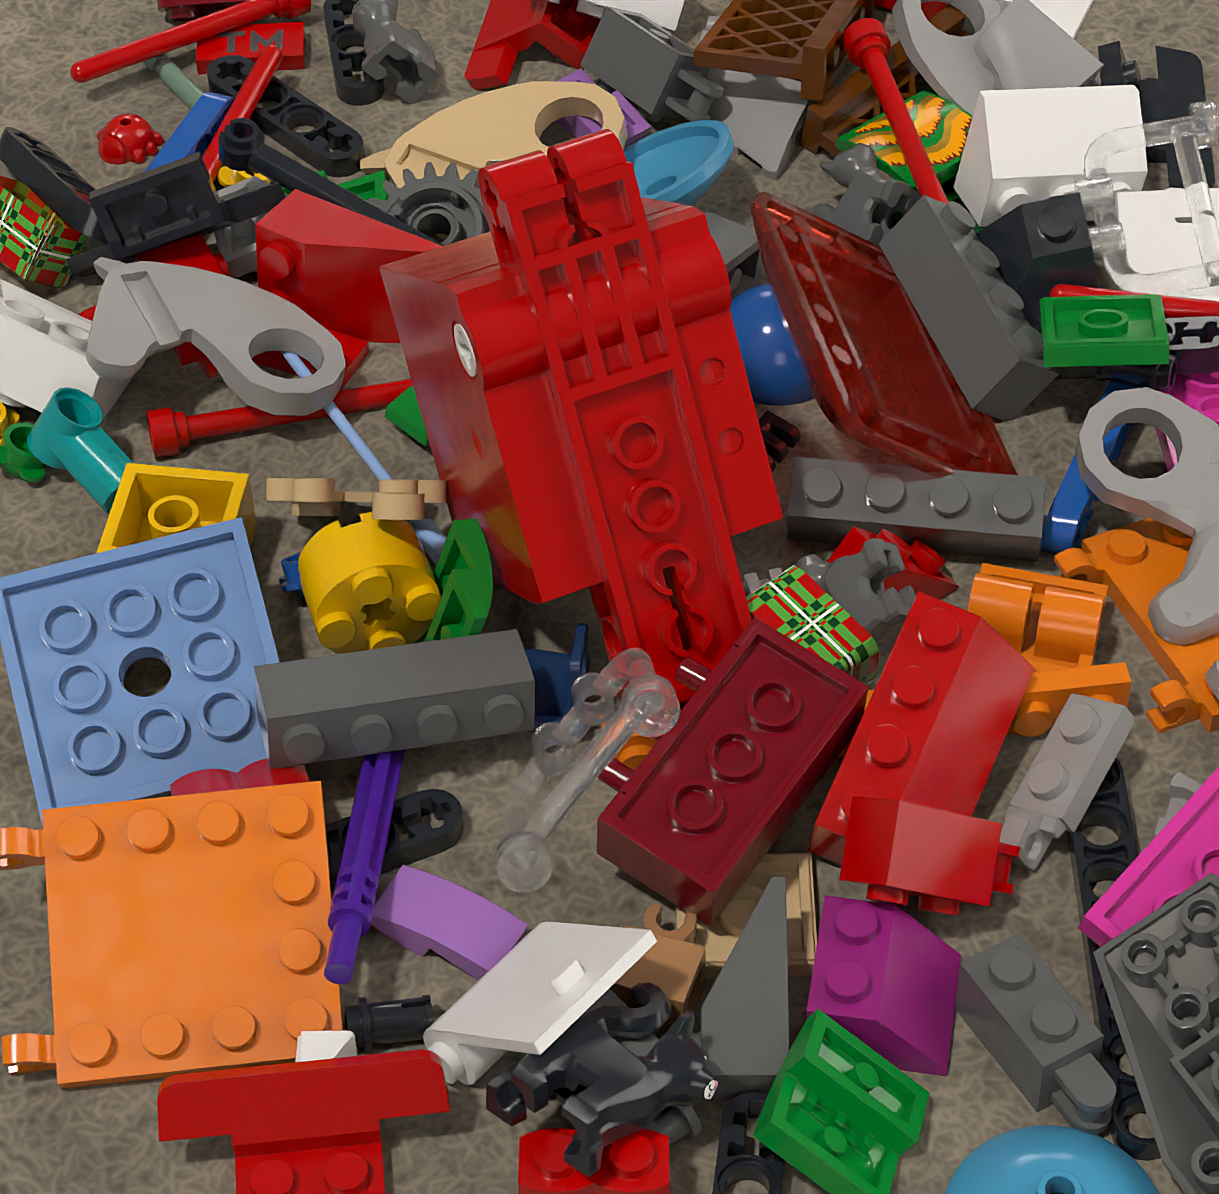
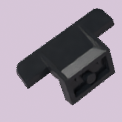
[1098,41,1215,189]
[66,152,286,277]

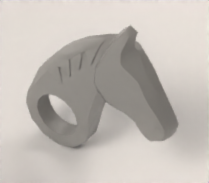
[892,0,1101,115]
[86,257,346,415]
[1075,387,1219,646]

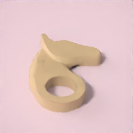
[360,81,628,243]

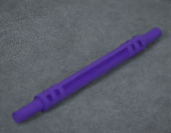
[324,749,406,984]

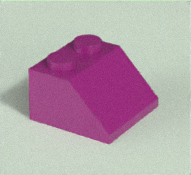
[806,895,961,1076]

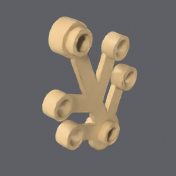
[266,478,447,520]

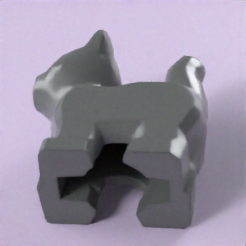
[352,0,437,104]
[810,143,921,254]
[796,538,916,642]

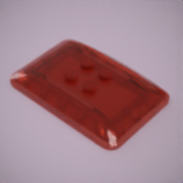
[750,192,1018,478]

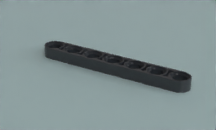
[1067,758,1161,1161]

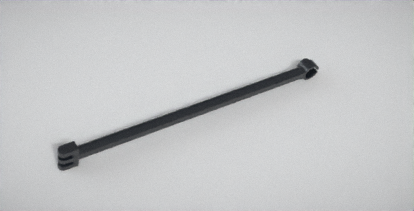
[218,118,801,472]

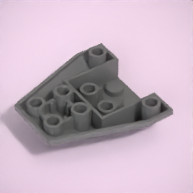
[1093,873,1219,1194]

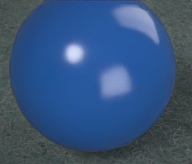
[730,283,843,406]

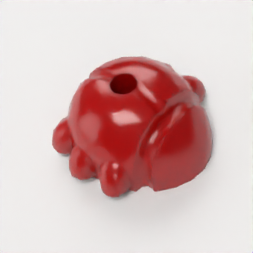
[97,113,164,165]

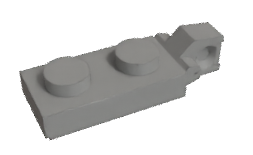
[1000,693,1135,871]

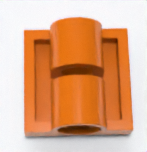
[967,563,1109,672]

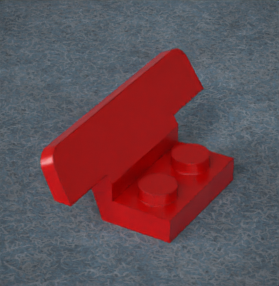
[464,0,601,90]
[157,1049,450,1194]

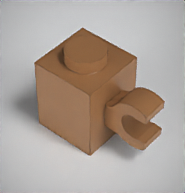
[610,903,706,1035]

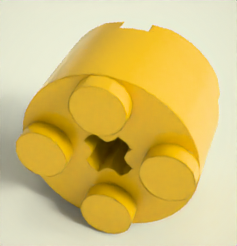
[298,512,441,654]

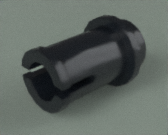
[1096,355,1178,393]
[344,994,434,1054]

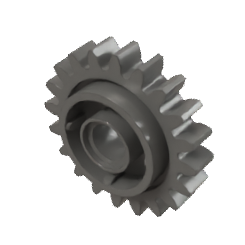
[367,162,490,246]

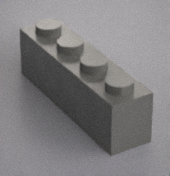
[879,195,1059,421]
[787,456,1047,561]
[254,629,535,769]

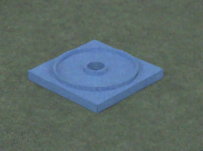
[0,517,279,825]

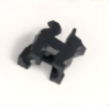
[486,982,718,1177]

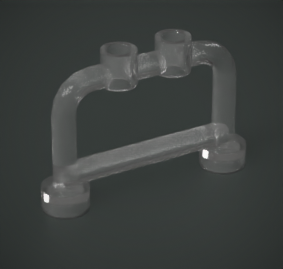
[1074,100,1219,295]
[495,648,680,893]

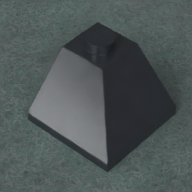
[976,192,1099,326]

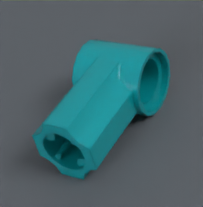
[27,387,133,513]

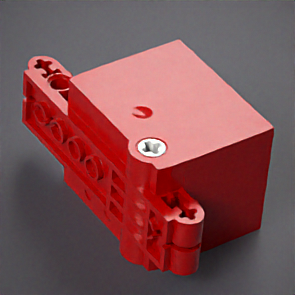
[379,129,783,716]

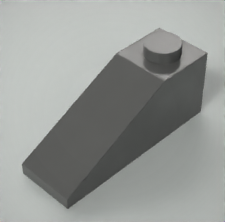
[691,877,789,1101]

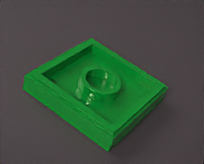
[1040,294,1169,367]

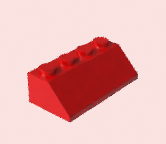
[808,591,1035,897]

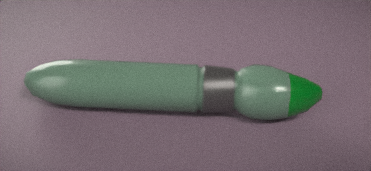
[143,53,204,109]

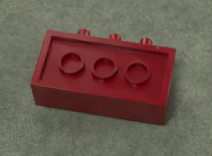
[596,617,869,927]

